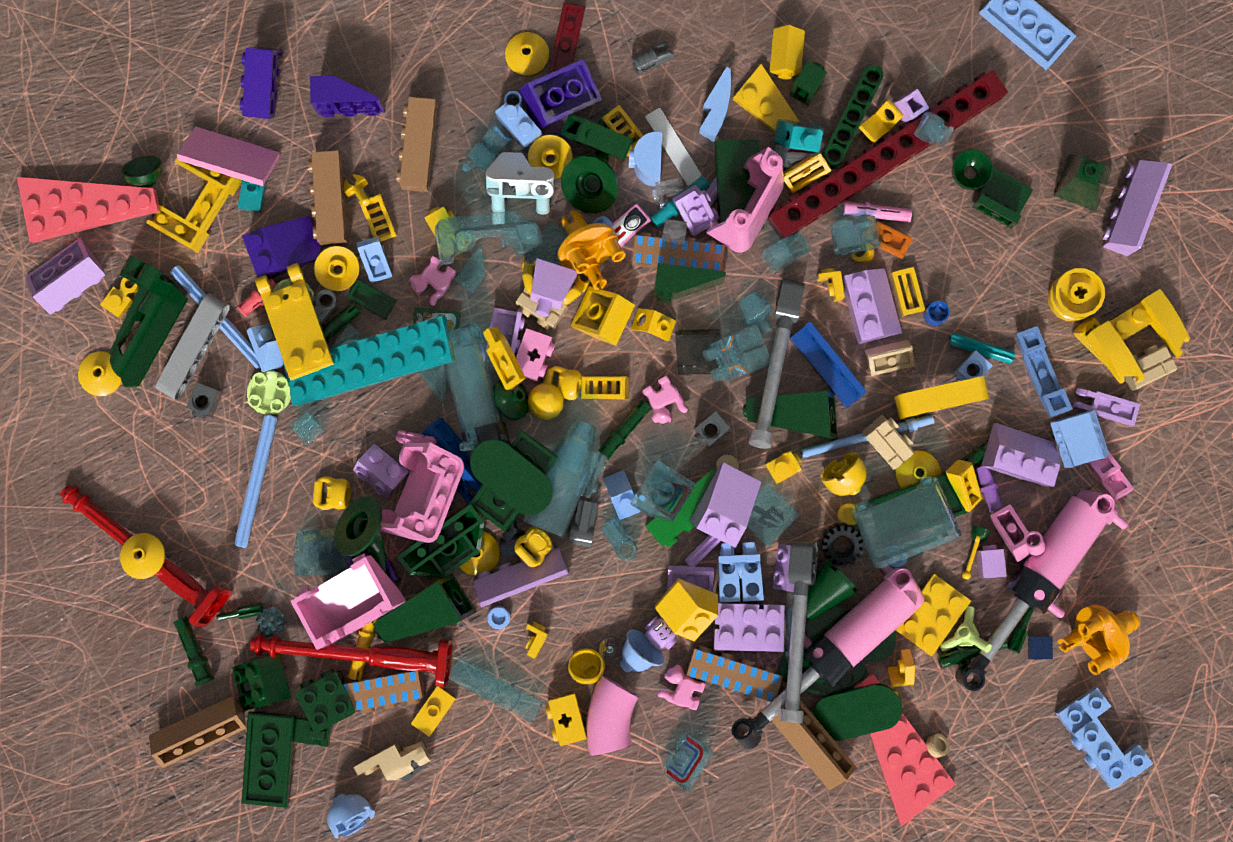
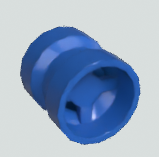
[923,300,950,326]

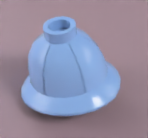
[620,629,664,672]

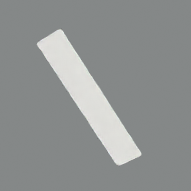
[645,108,701,186]

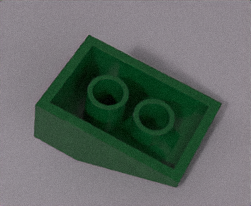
[654,263,726,303]

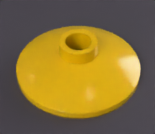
[505,32,549,76]
[528,135,573,179]
[314,246,360,291]
[78,351,122,396]
[895,451,941,487]
[460,531,500,576]
[120,533,165,579]

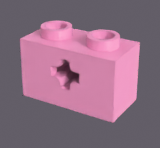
[516,328,555,382]

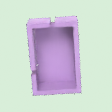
[713,603,785,652]

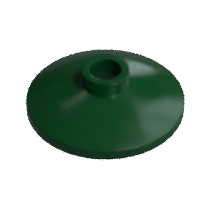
[494,379,529,420]

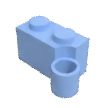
[495,91,542,152]

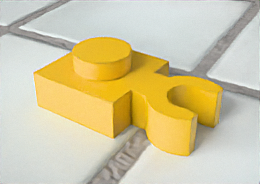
[100,278,140,319]

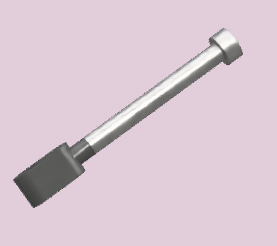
[748,278,805,449]
[779,540,818,723]

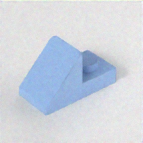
[357,237,392,283]
[246,324,283,372]
[603,470,641,520]

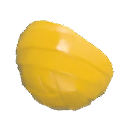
[528,383,564,420]
[568,648,605,684]

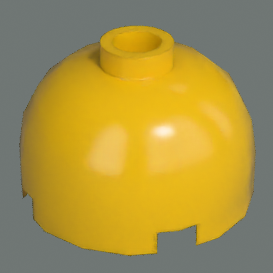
[820,452,867,496]

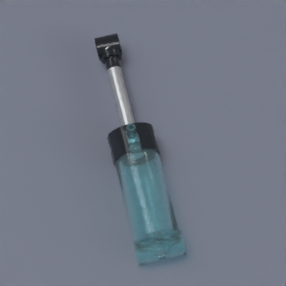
[444,322,529,558]

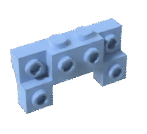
[1055,687,1153,790]

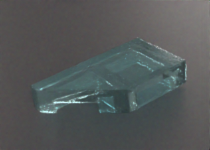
[454,247,486,294]

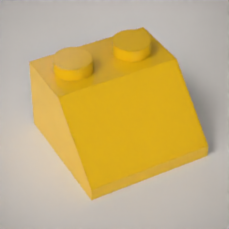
[571,286,635,345]
[655,578,718,641]

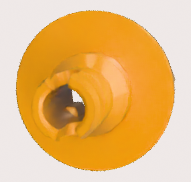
[558,211,626,290]
[1058,605,1140,675]

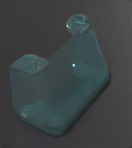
[435,211,542,265]
[851,476,962,568]

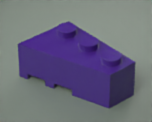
[240,47,283,119]

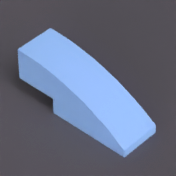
[699,67,731,142]

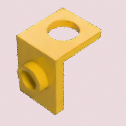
[859,100,904,143]
[631,308,676,341]

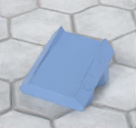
[1050,410,1109,468]

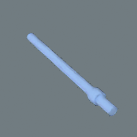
[801,415,934,458]

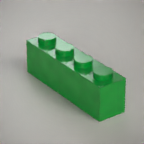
[645,467,717,548]

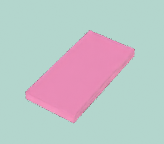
[177,126,280,186]

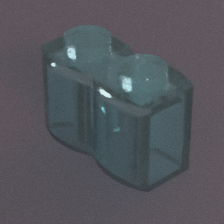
[830,214,881,256]

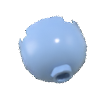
[327,794,375,838]

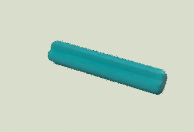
[949,333,1015,364]

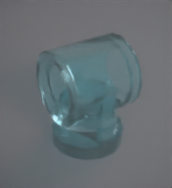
[914,112,954,148]

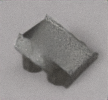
[675,329,722,376]

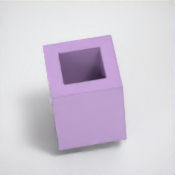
[892,89,929,124]
[976,545,1007,578]

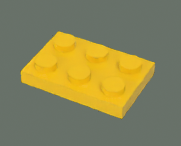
[895,574,971,656]

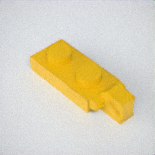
[483,327,526,390]

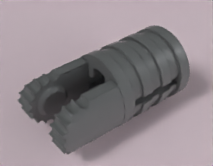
[630,41,675,75]

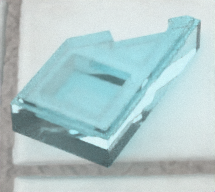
[418,365,449,403]

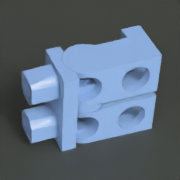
[717,542,764,603]

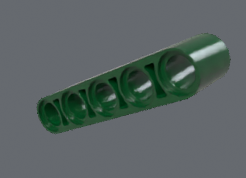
[822,65,884,169]

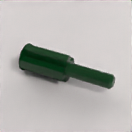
[216,602,264,621]
[1007,608,1033,654]

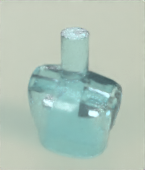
[738,291,773,334]

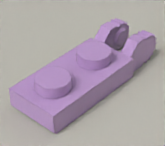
[1072,388,1140,426]

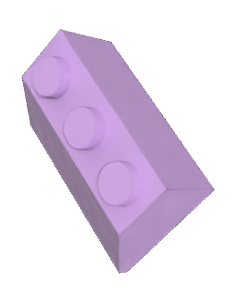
[26,237,105,315]
[842,268,902,344]
[982,423,1060,487]

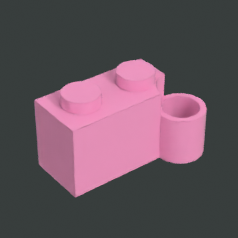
[990,505,1046,562]

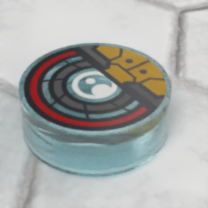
[598,638,621,661]

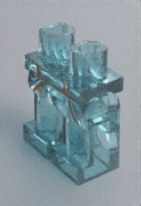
[702,324,771,382]

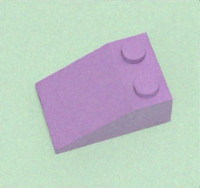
[689,462,761,548]

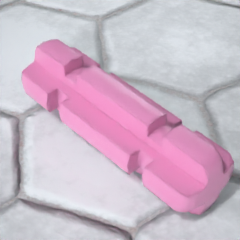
[395,430,437,445]

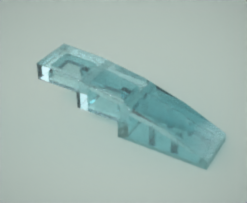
[449,658,544,723]

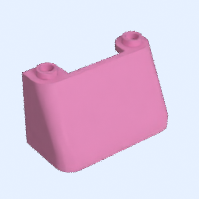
[706,147,784,253]
[380,442,464,543]
[291,553,406,650]

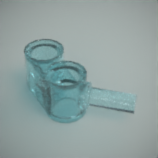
[462,125,512,172]

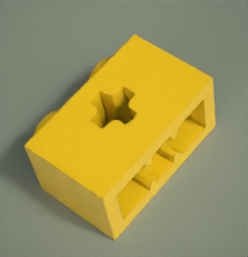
[545,692,587,746]

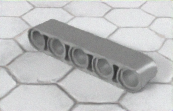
[156,293,230,400]

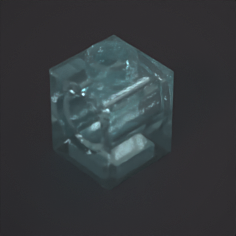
[290,412,326,445]

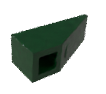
[561,113,633,160]

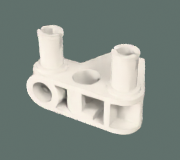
[486,152,555,215]

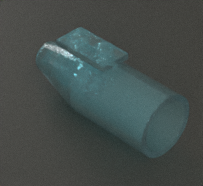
[522,419,606,538]

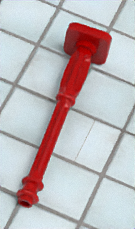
[60,485,232,628]

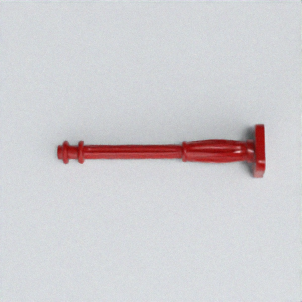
[250,633,453,687]

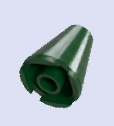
[806,558,859,621]

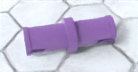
[975,466,1003,512]

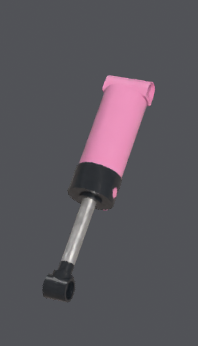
[955,490,1128,691]
[731,562,924,749]

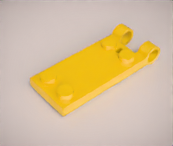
[255,263,334,380]

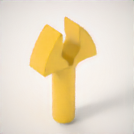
[343,174,370,206]

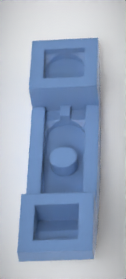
[1016,326,1073,418]

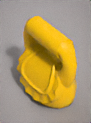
[544,366,581,400]
[312,476,351,510]
[514,527,553,567]

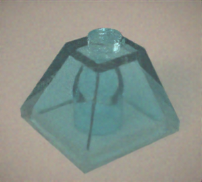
[294,528,345,576]

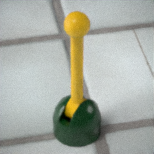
[962,525,991,580]

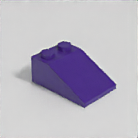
[519,59,602,129]
[242,216,323,279]

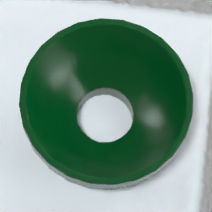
[952,149,993,191]
[121,156,163,187]

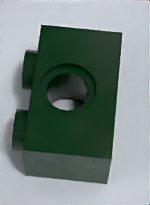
[790,61,827,106]

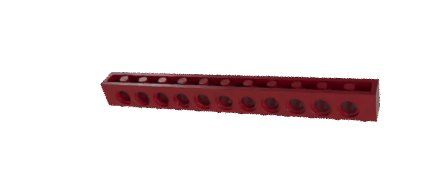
[768,70,1008,242]

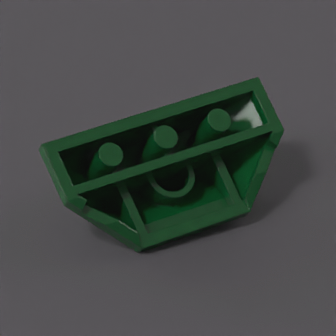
[396,503,485,578]

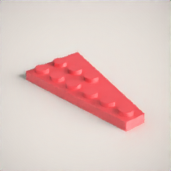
[17,177,161,243]
[854,673,956,826]

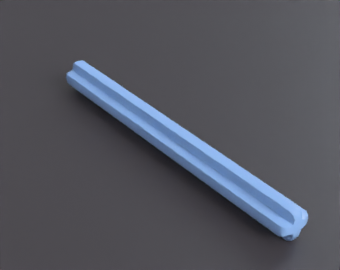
[170,265,261,369]
[234,415,277,548]

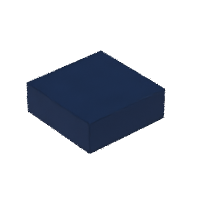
[1028,636,1053,660]

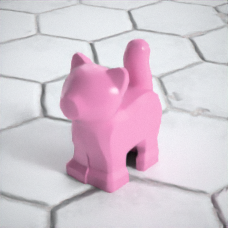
[409,256,457,305]
[642,375,688,424]
[657,665,706,710]

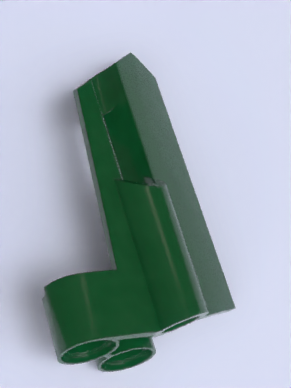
[109,255,188,388]

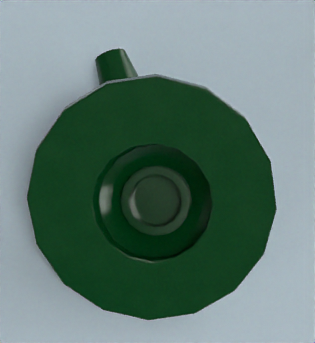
[561,151,619,214]
[334,496,386,572]

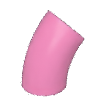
[586,675,639,756]

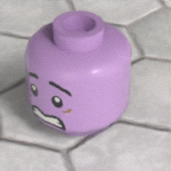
[644,616,678,650]

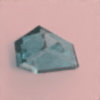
[761,232,811,275]

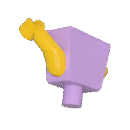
[521,258,590,317]

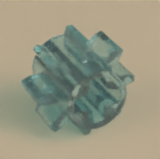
[255,608,286,636]

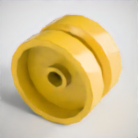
[1048,268,1105,321]

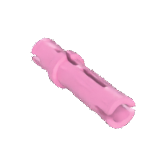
[843,201,912,223]

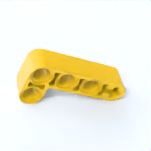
[894,376,990,420]

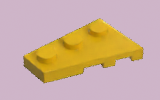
[733,64,800,138]

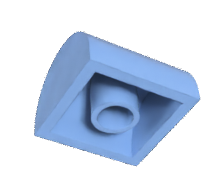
[629,132,662,187]

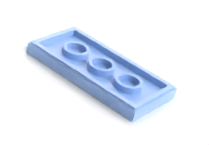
[979,0,1077,70]

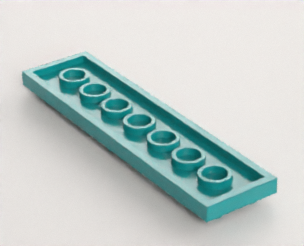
[283,316,456,406]

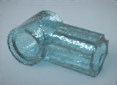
[600,517,637,562]

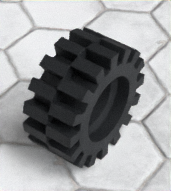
[821,522,864,566]

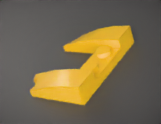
[146,158,242,253]
[1085,289,1190,383]

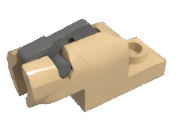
[354,741,431,782]

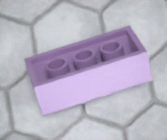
[1102,160,1172,256]
[473,546,569,607]

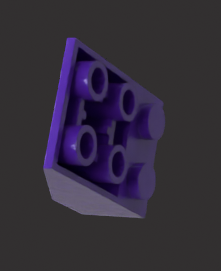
[310,75,385,118]

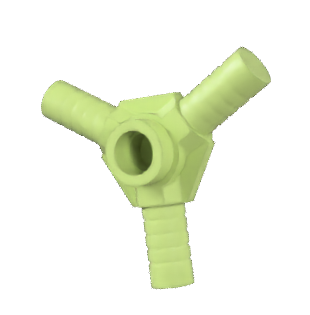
[940,606,992,652]

